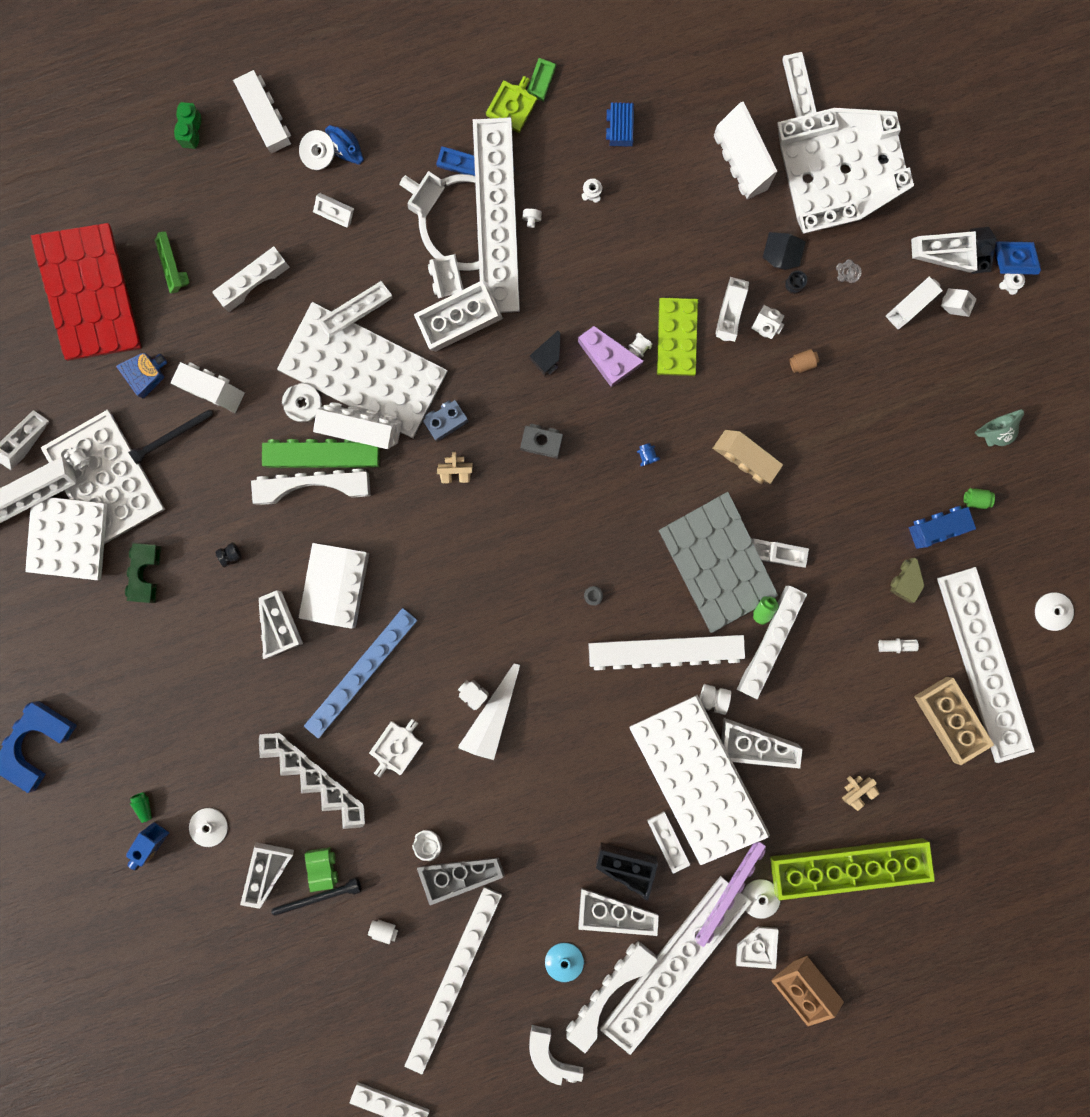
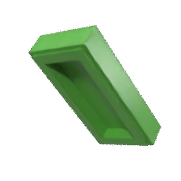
[527,58,557,101]

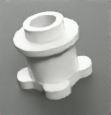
[582,179,602,203]
[999,274,1025,295]
[628,333,652,358]
[64,446,91,471]

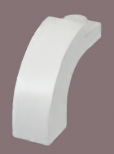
[716,277,749,342]
[529,1025,583,1086]

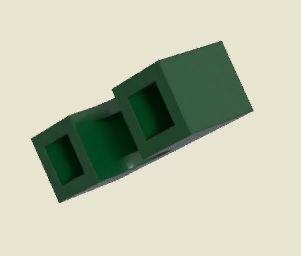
[125,543,161,603]

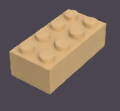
[914,677,994,765]

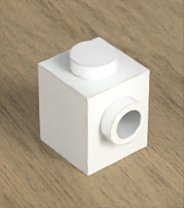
[941,288,976,317]

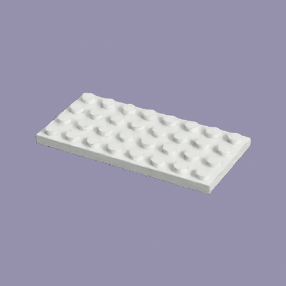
[277,302,448,438]
[629,695,770,865]

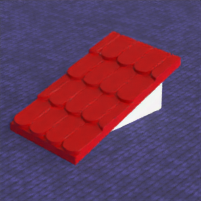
[31,223,142,361]

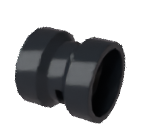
[785,270,807,294]
[215,542,242,567]

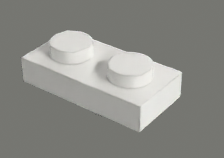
[313,193,354,228]

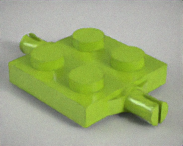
[486,76,537,133]

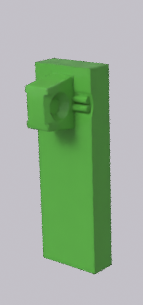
[155,232,189,293]

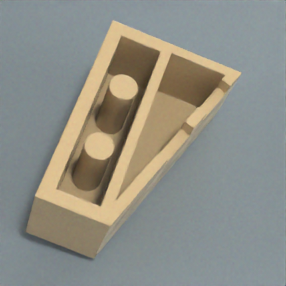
[713,430,783,484]

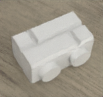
[458,680,489,710]

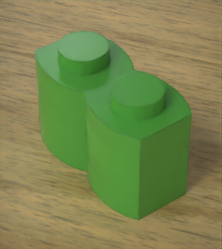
[305,847,338,892]

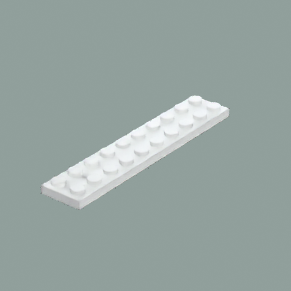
[473,118,520,313]
[937,567,1035,763]
[600,876,752,1055]

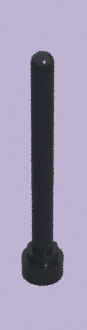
[128,410,213,465]
[271,877,362,916]

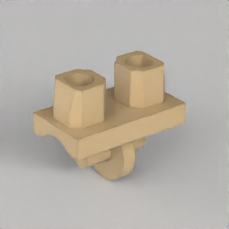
[437,452,473,483]
[842,776,880,811]

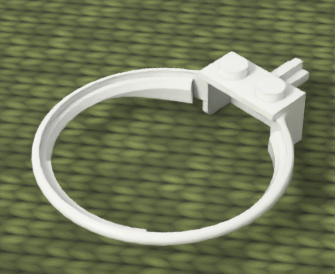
[399,171,479,271]

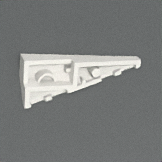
[459,663,520,760]

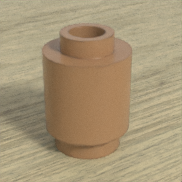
[789,349,819,373]

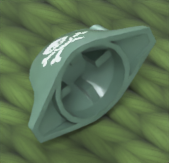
[975,409,1024,446]

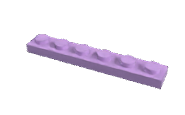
[695,841,766,947]

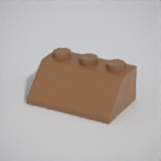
[771,956,844,1026]

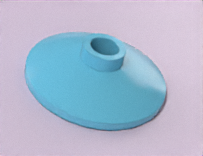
[545,943,584,982]

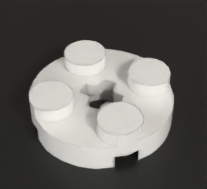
[282,383,322,422]

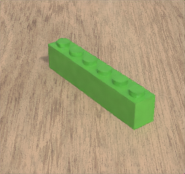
[262,439,380,468]

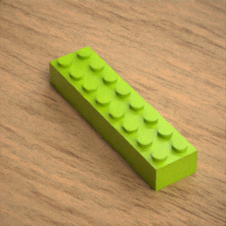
[770,838,935,900]

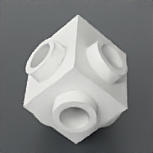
[752,305,784,339]

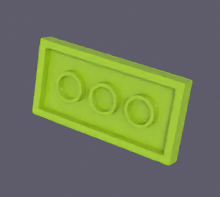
[657,298,698,376]

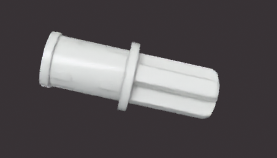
[878,638,919,653]

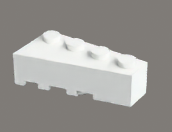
[721,718,802,768]
[578,888,659,936]

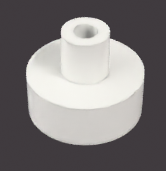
[522,209,542,228]

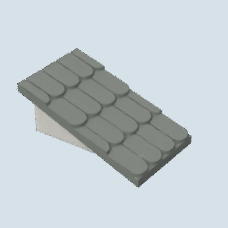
[658,492,778,633]

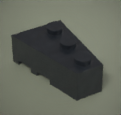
[596,842,658,901]

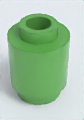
[964,488,995,509]
[753,596,779,625]

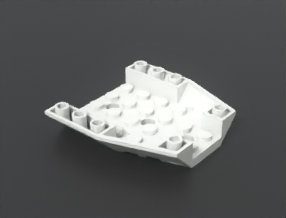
[777,108,914,234]

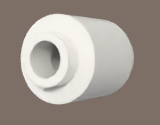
[368,920,398,944]

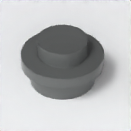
[584,586,603,605]

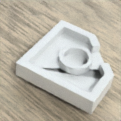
[736,926,778,969]

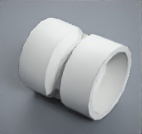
[699,684,731,715]

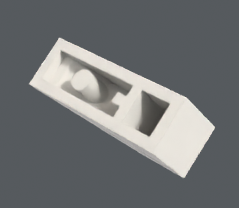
[0,410,49,470]

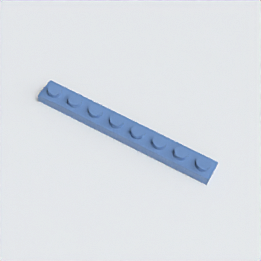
[304,608,418,738]

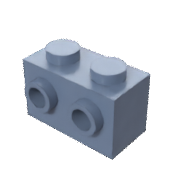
[423,400,468,442]

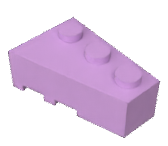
[578,326,643,387]

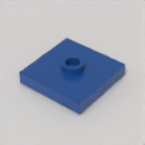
[995,241,1041,274]

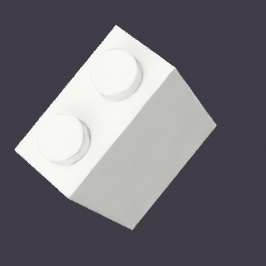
[886,276,943,330]

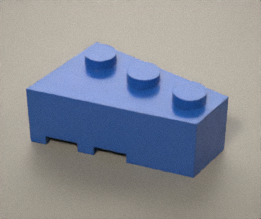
[909,505,976,549]

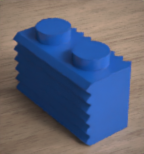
[606,103,634,146]

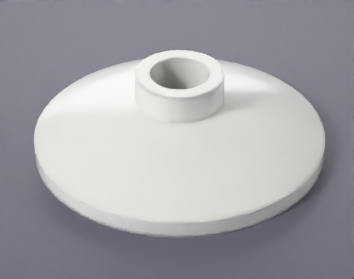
[299,130,334,170]
[1035,593,1074,631]
[189,808,228,847]
[742,879,780,918]

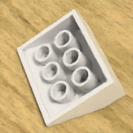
[714,102,777,199]
[299,543,369,629]

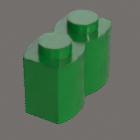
[174,102,201,149]

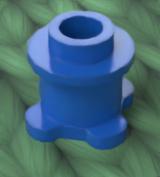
[637,443,660,466]

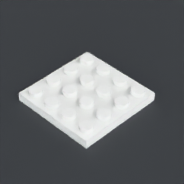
[26,497,108,580]

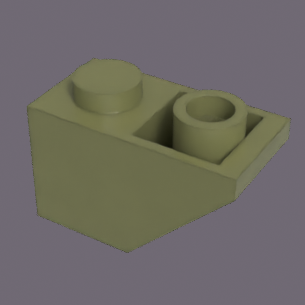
[890,558,924,603]

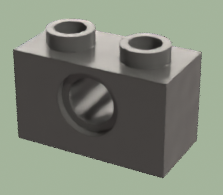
[520,424,563,459]

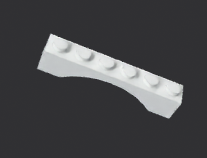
[251,469,371,505]
[737,586,807,699]
[566,941,657,1053]

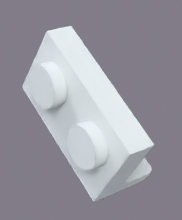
[428,254,463,298]

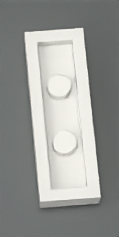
[647,812,690,873]

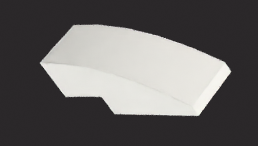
[751,539,809,568]

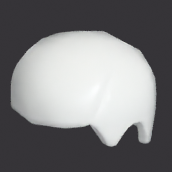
[412,830,442,861]

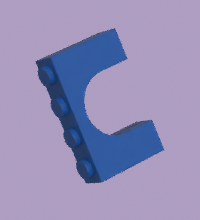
[0,701,77,793]

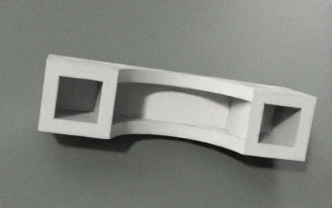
[213,247,290,312]

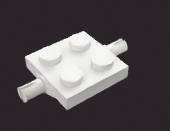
[369,719,423,778]

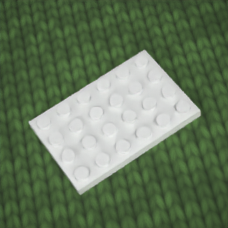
[41,410,165,544]

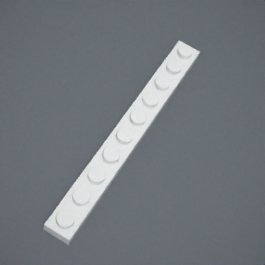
[404,886,502,1074]

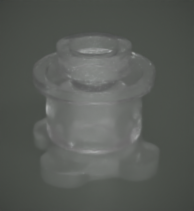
[836,260,861,283]

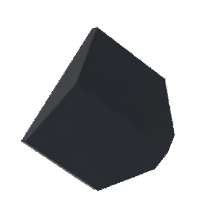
[762,232,806,270]

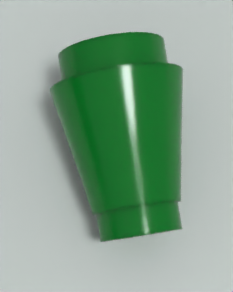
[129,792,152,823]

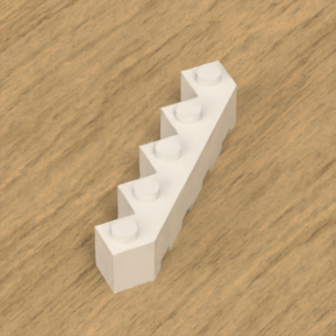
[259,733,365,829]

